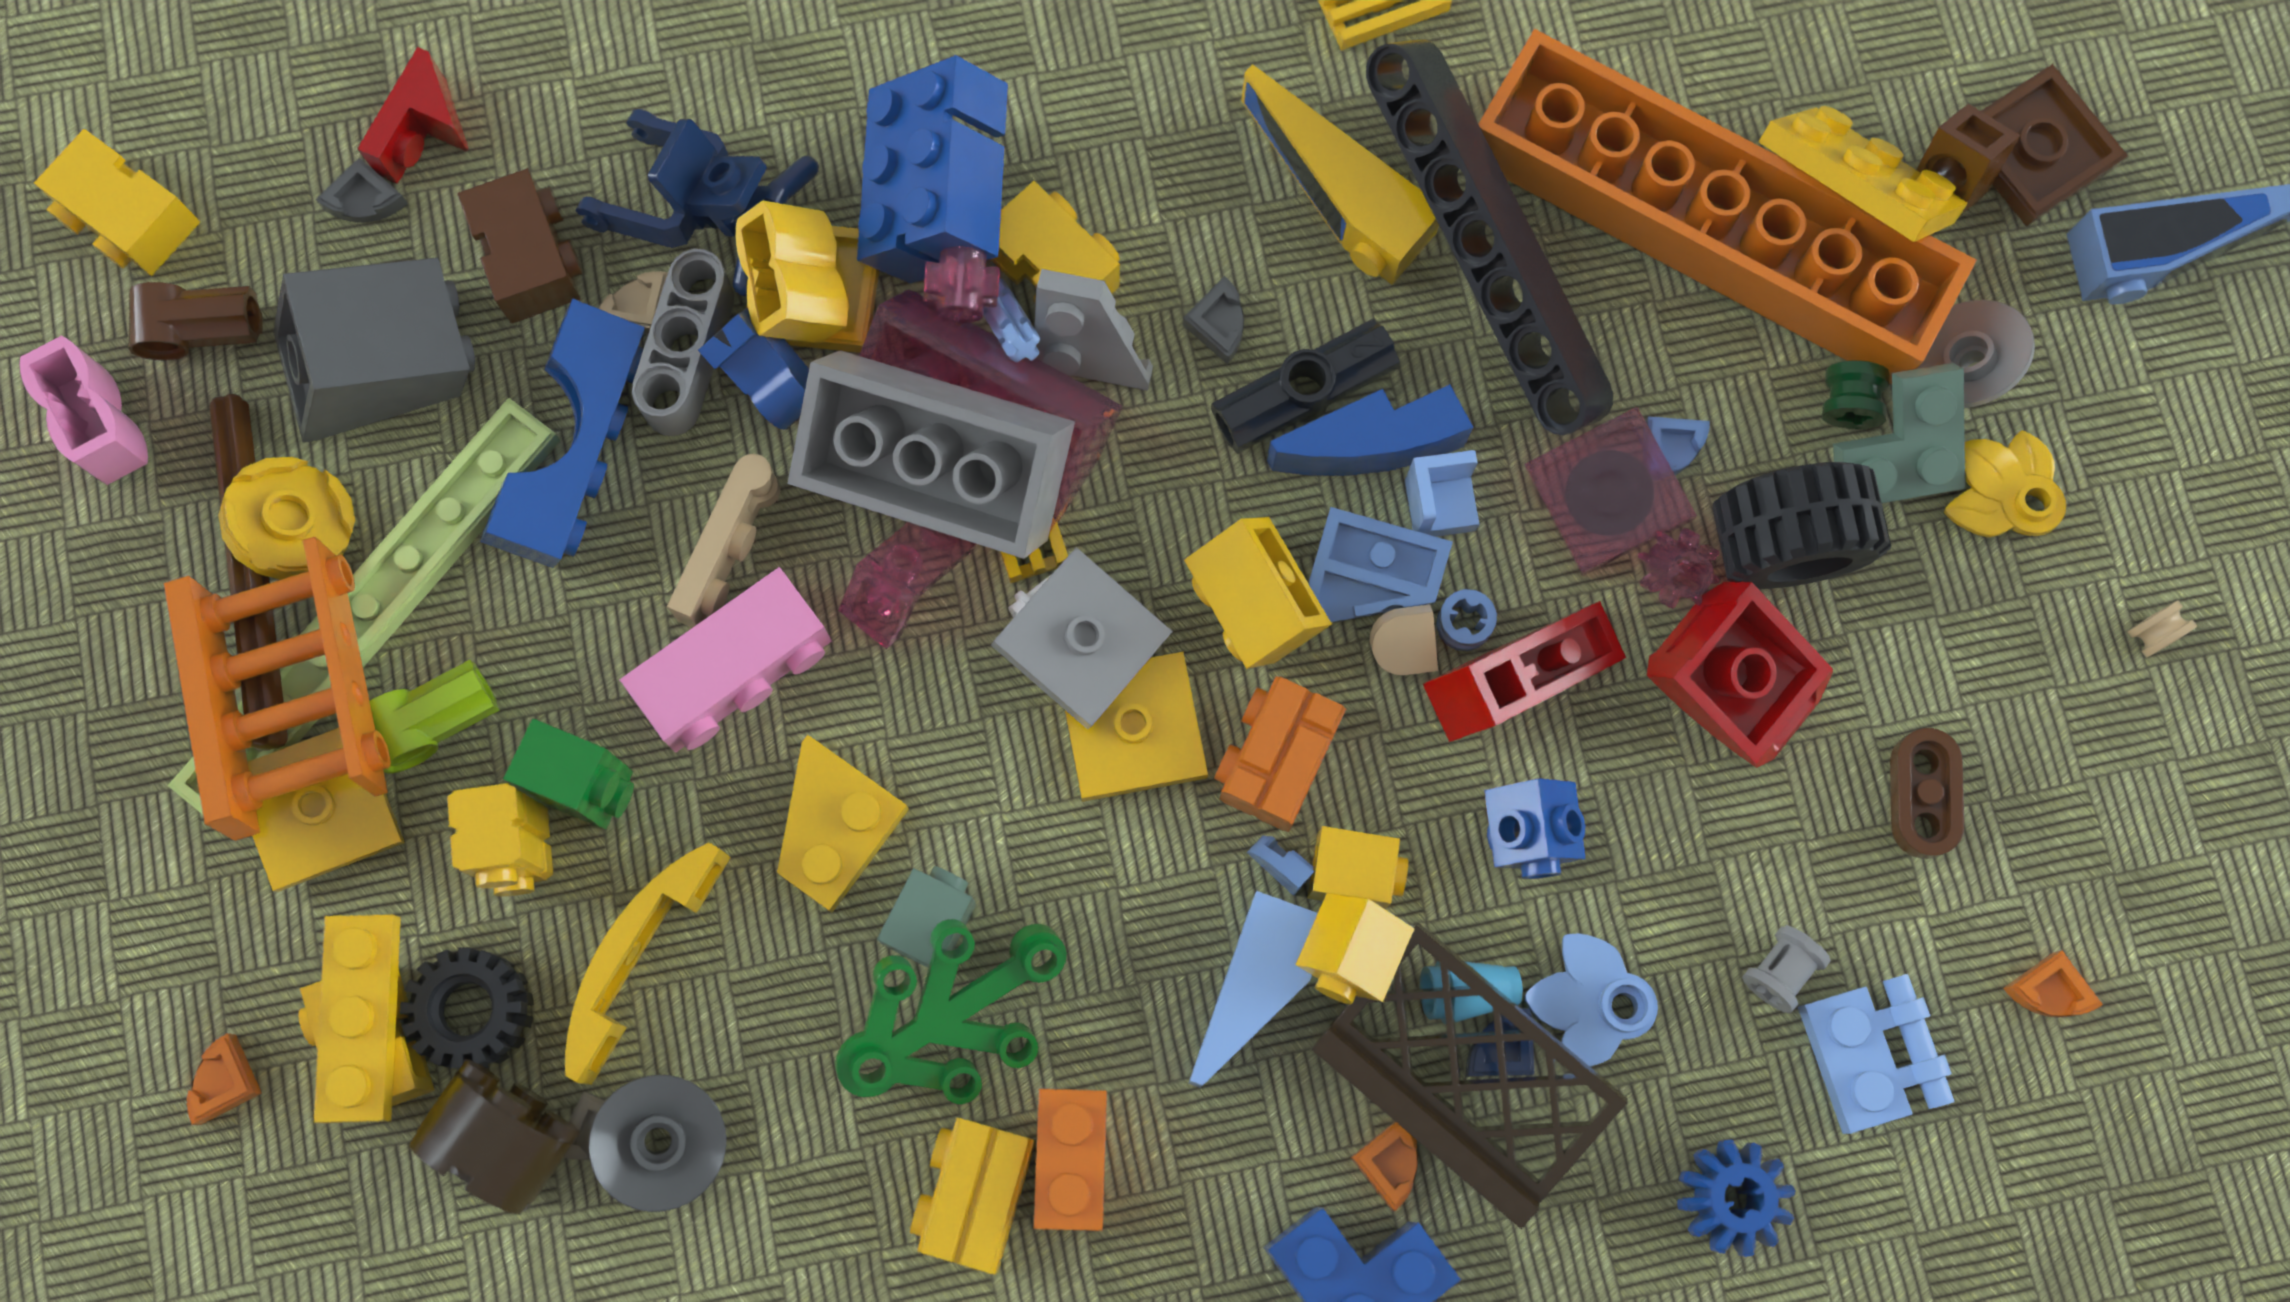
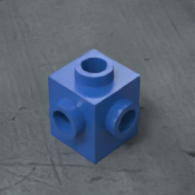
[1484,778,1586,879]

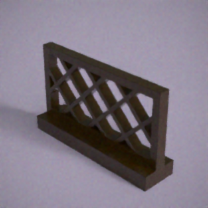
[1312,922,1628,1230]

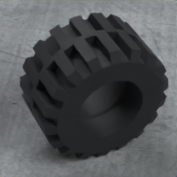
[1712,462,1891,589]

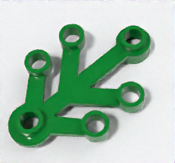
[835,919,1067,1104]

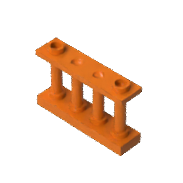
[164,536,390,841]

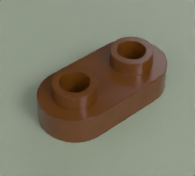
[1890,728,1964,859]

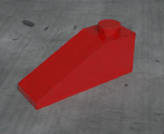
[1423,601,1626,742]

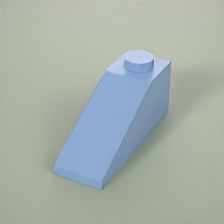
[1188,891,1318,1088]

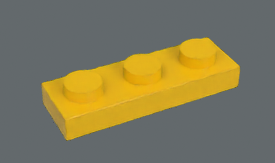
[314,914,401,1123]

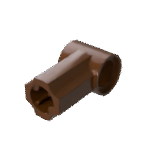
[129,282,263,361]

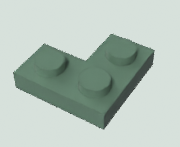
[1833,363,1965,503]

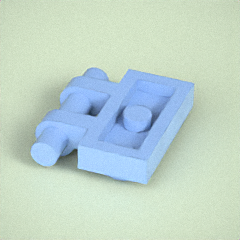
[1798,974,1955,1134]

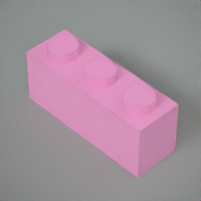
[619,567,832,753]

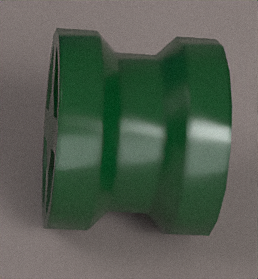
[1822,361,1890,429]

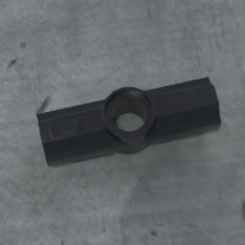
[1211,318,1400,454]

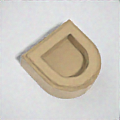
[1370,604,1438,675]

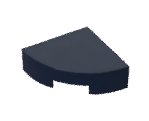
[1466,1008,1535,1077]

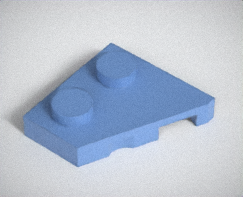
[1308,507,1453,623]

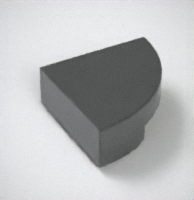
[315,158,408,222]
[1183,276,1244,365]

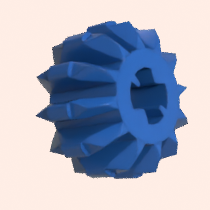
[1677,1139,1796,1257]

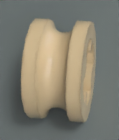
[2127,600,2197,658]

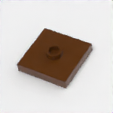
[1981,64,2128,227]

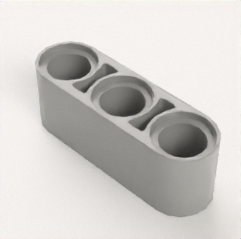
[632,249,735,436]

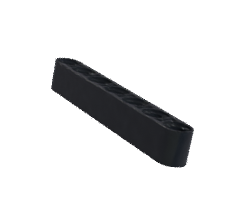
[1366,39,1614,435]

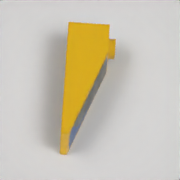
[1241,64,1439,285]

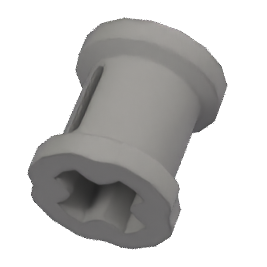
[1742,925,1831,1013]

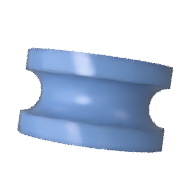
[1436,589,1497,651]

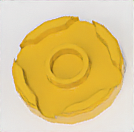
[218,457,355,580]

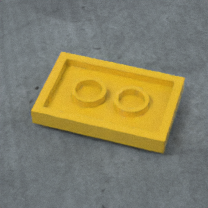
[1758,106,1968,242]

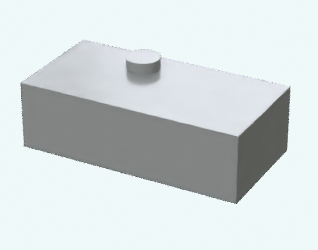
[787,350,1075,559]

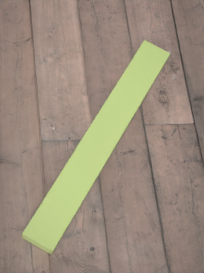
[167,398,561,815]

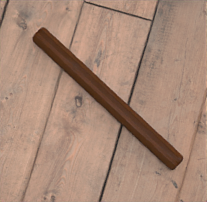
[209,394,288,751]

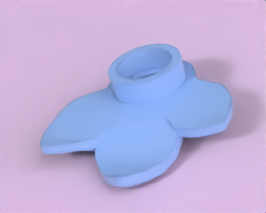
[1524,933,1658,1066]

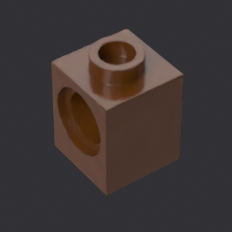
[1916,103,2020,217]

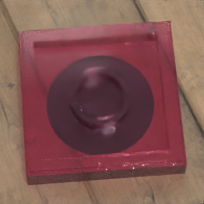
[1524,407,1697,576]

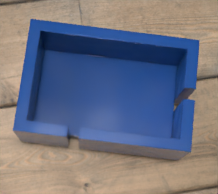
[857,55,1008,284]

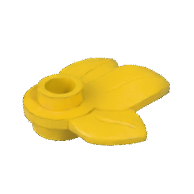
[1944,430,2066,538]

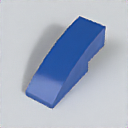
[1266,384,1473,476]

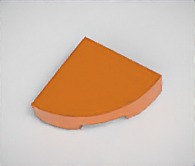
[2003,950,2103,1017]
[187,1033,262,1125]
[1350,1122,1418,1211]

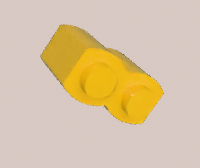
[736,200,849,343]

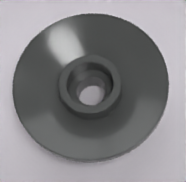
[589,1075,726,1212]

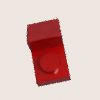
[357,47,469,184]

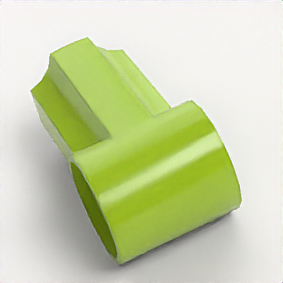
[370,660,500,774]

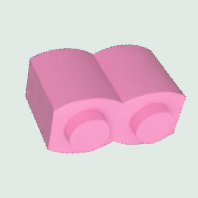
[20,335,148,485]

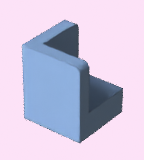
[1404,450,1479,537]

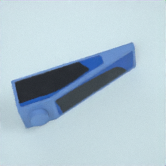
[2066,184,2290,304]

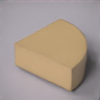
[599,271,668,335]

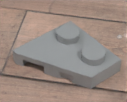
[1032,269,1153,391]

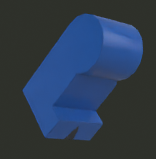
[698,308,809,430]

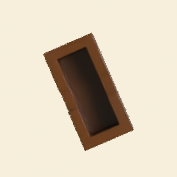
[457,168,583,324]

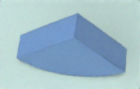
[1642,417,1710,482]
[1247,835,1314,896]

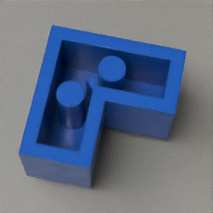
[1263,1207,1461,1302]

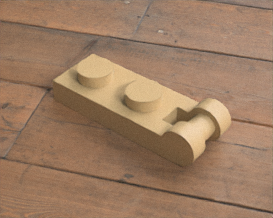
[667,454,781,628]

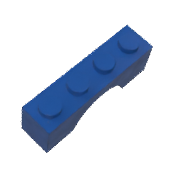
[480,299,645,568]

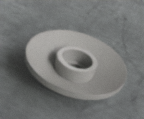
[1917,300,2035,408]

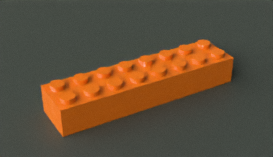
[1478,28,1977,384]

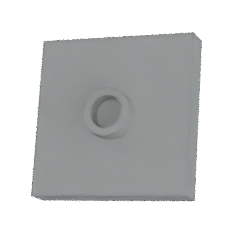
[991,547,1173,729]

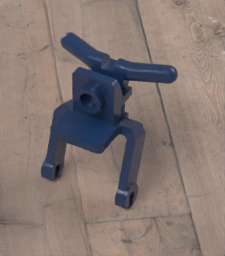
[575,109,819,296]

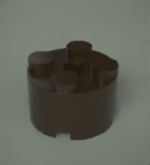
[409,1059,580,1215]

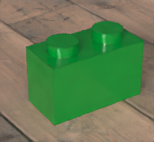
[503,718,634,830]

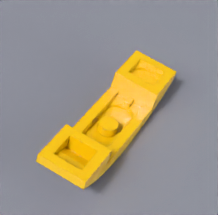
[565,842,731,1085]

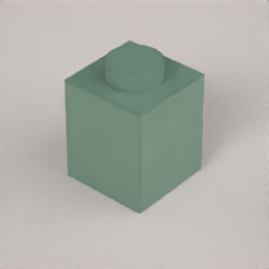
[877,866,976,968]

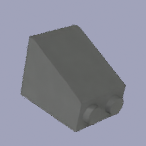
[273,258,475,442]

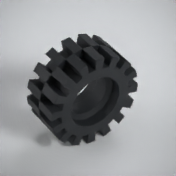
[400,947,534,1070]

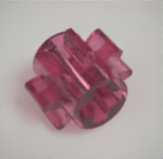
[923,246,1000,323]
[1638,528,1721,609]

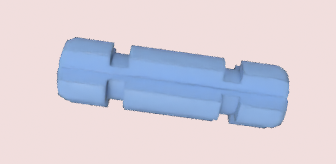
[975,278,1040,362]

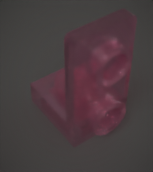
[838,522,977,649]

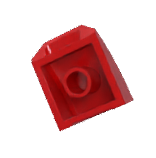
[1647,582,1833,768]

